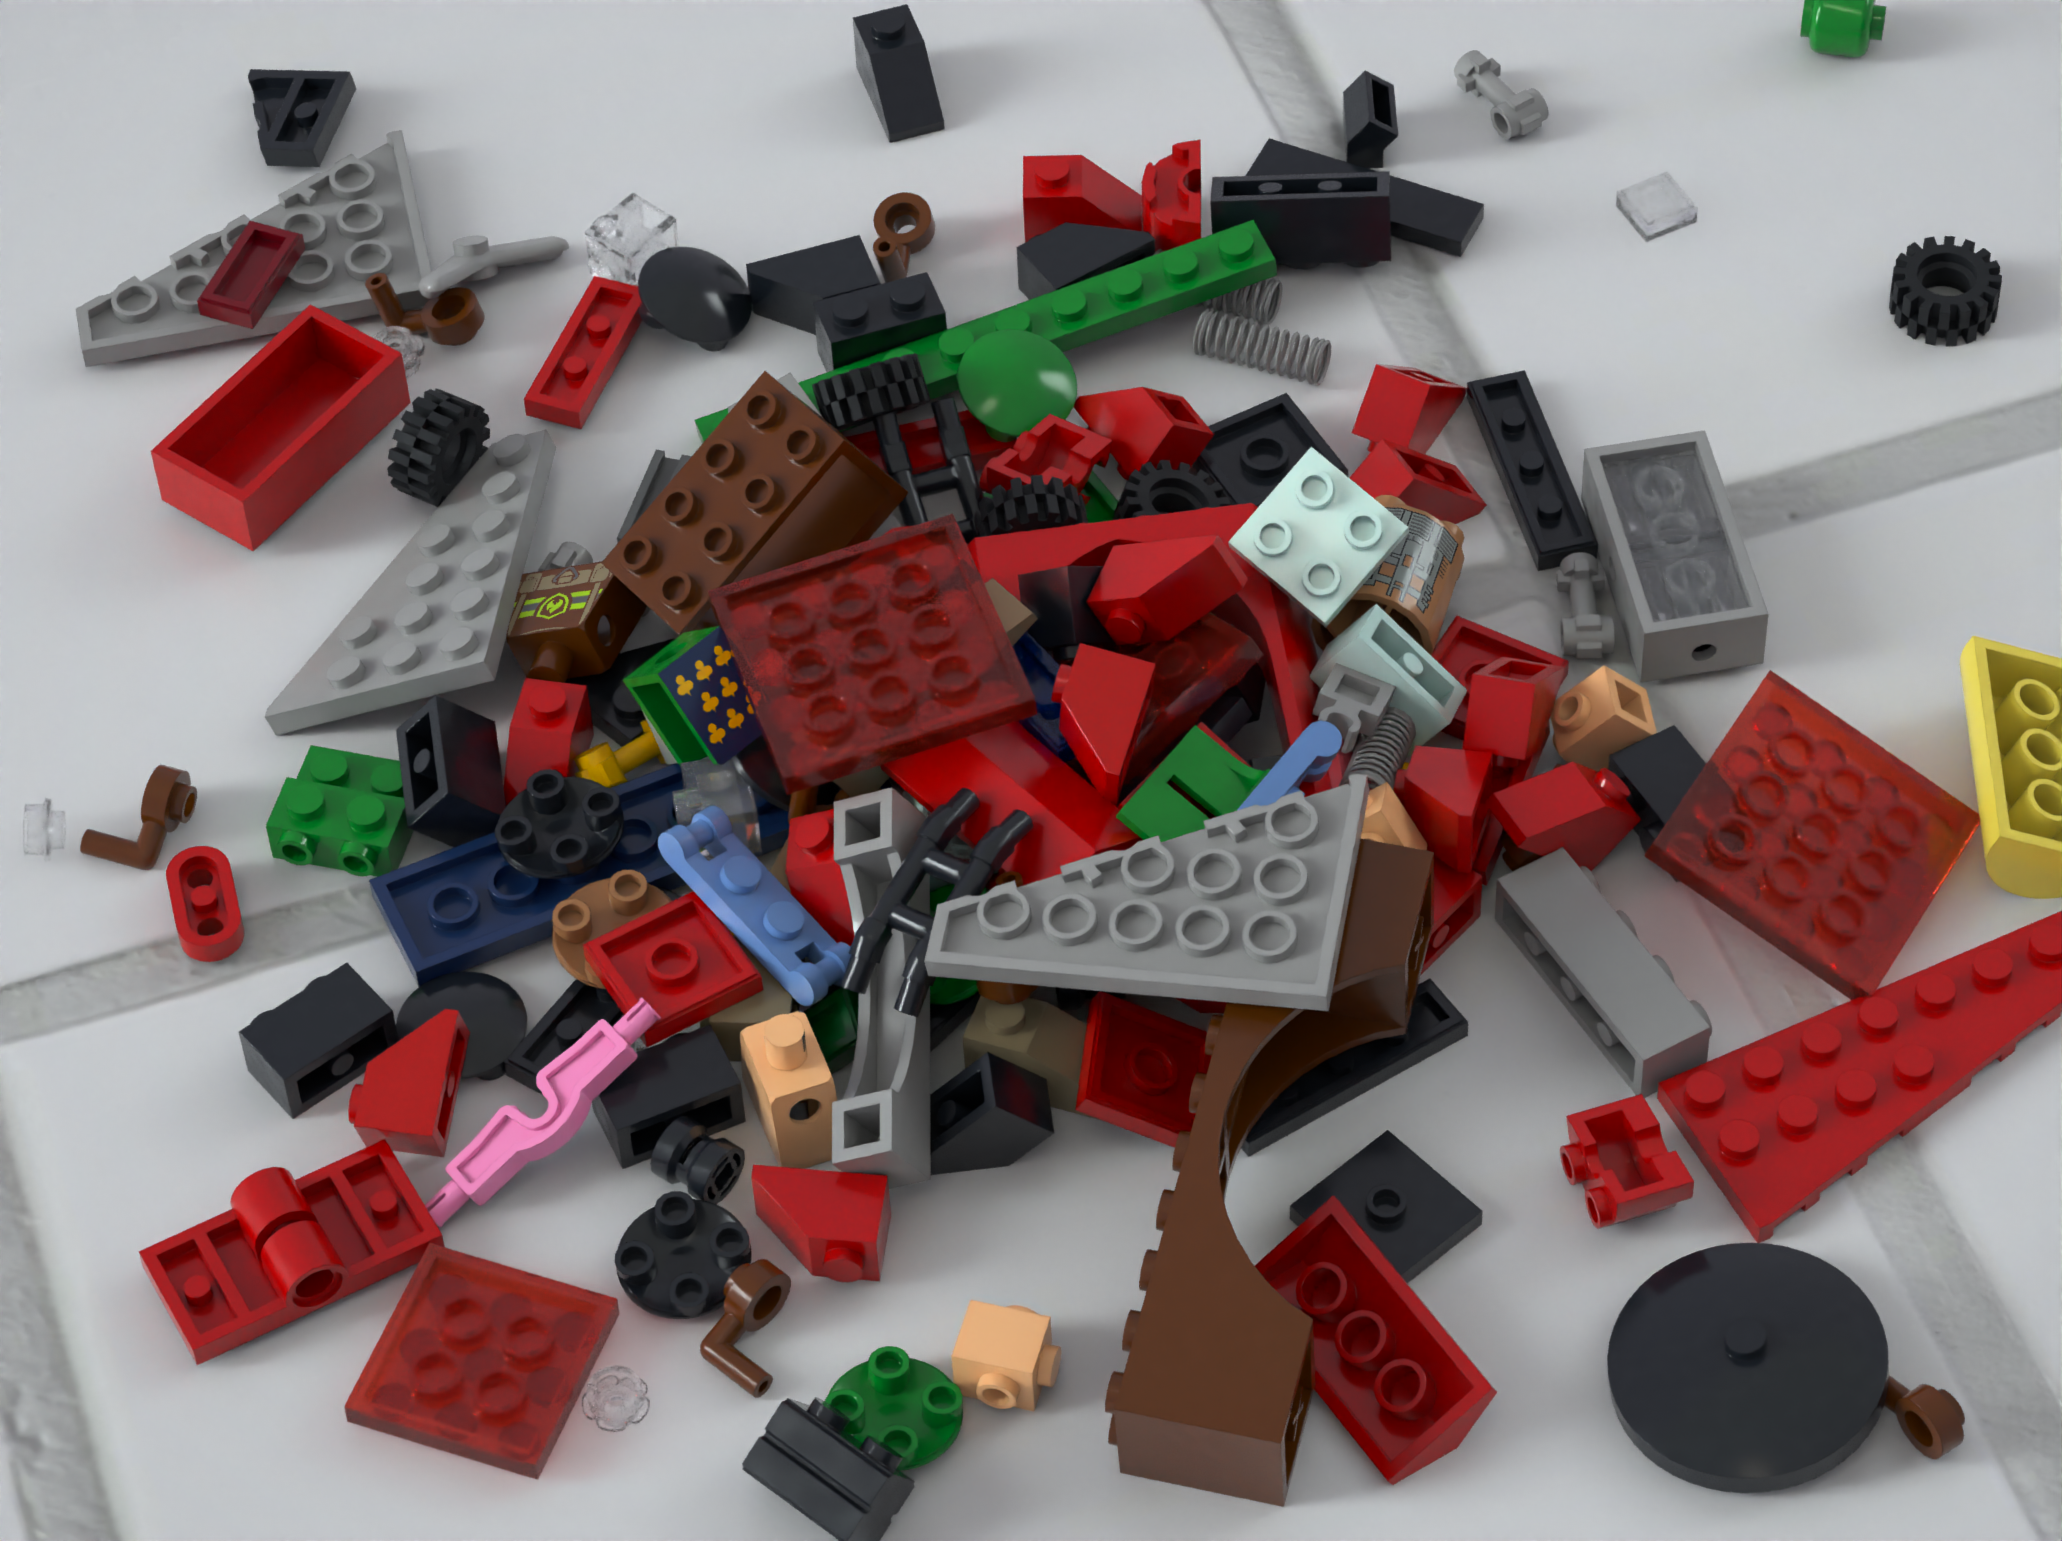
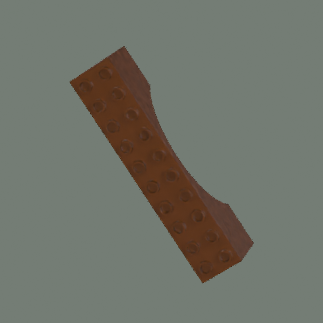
[1105,839,1434,1507]

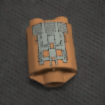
[1311,495,1465,656]

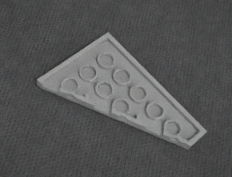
[76,130,432,367]
[265,429,556,735]
[924,774,1369,1011]

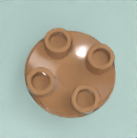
[552,870,672,989]

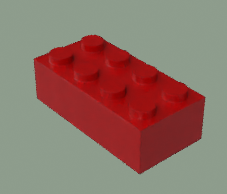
[151,304,411,551]

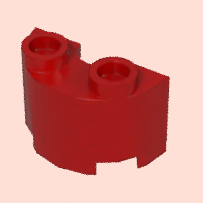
[1141,139,1201,252]
[979,414,1113,506]
[1560,1094,1694,1229]

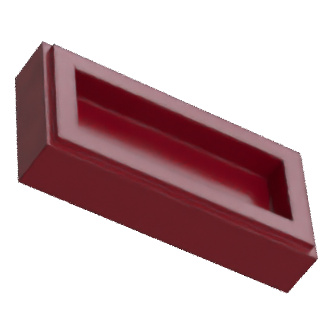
[197,221,305,329]

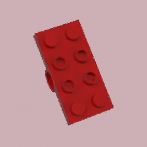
[139,1139,445,1365]

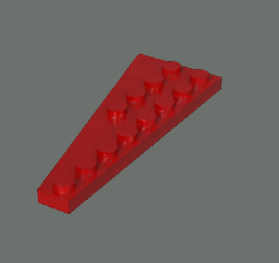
[1657,911,2062,1243]

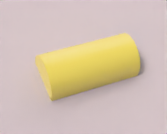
[1959,636,2062,899]

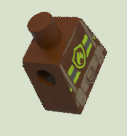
[506,561,647,683]

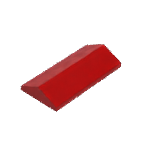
[879,689,1143,885]
[1255,1195,1497,1485]

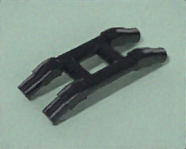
[872,397,984,568]
[840,788,1033,1017]

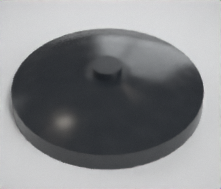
[1607,1243,1889,1493]

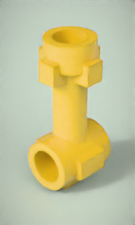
[574,719,666,788]

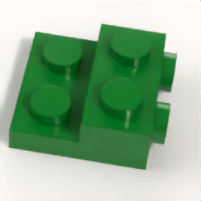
[266,745,414,877]

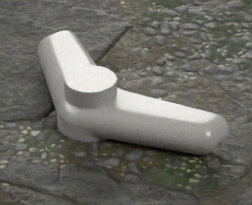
[419,236,569,299]

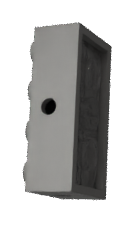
[1581,430,1769,683]

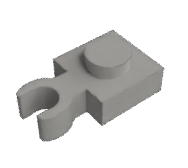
[1312,663,1396,753]

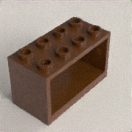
[601,371,909,641]

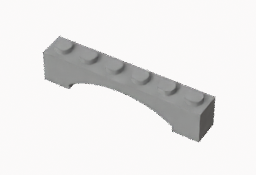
[832,787,931,1189]

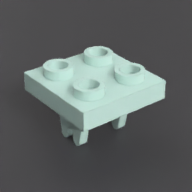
[1228,447,1409,628]

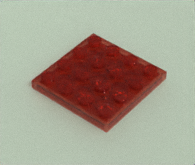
[708,514,1037,795]
[1644,670,1980,1000]

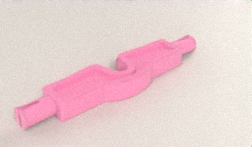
[425,997,661,1228]

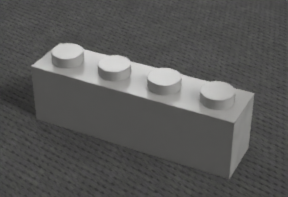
[1495,847,1712,1098]

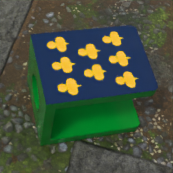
[623,626,779,770]

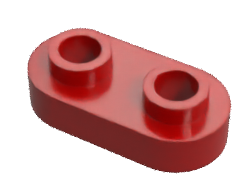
[166,846,244,962]

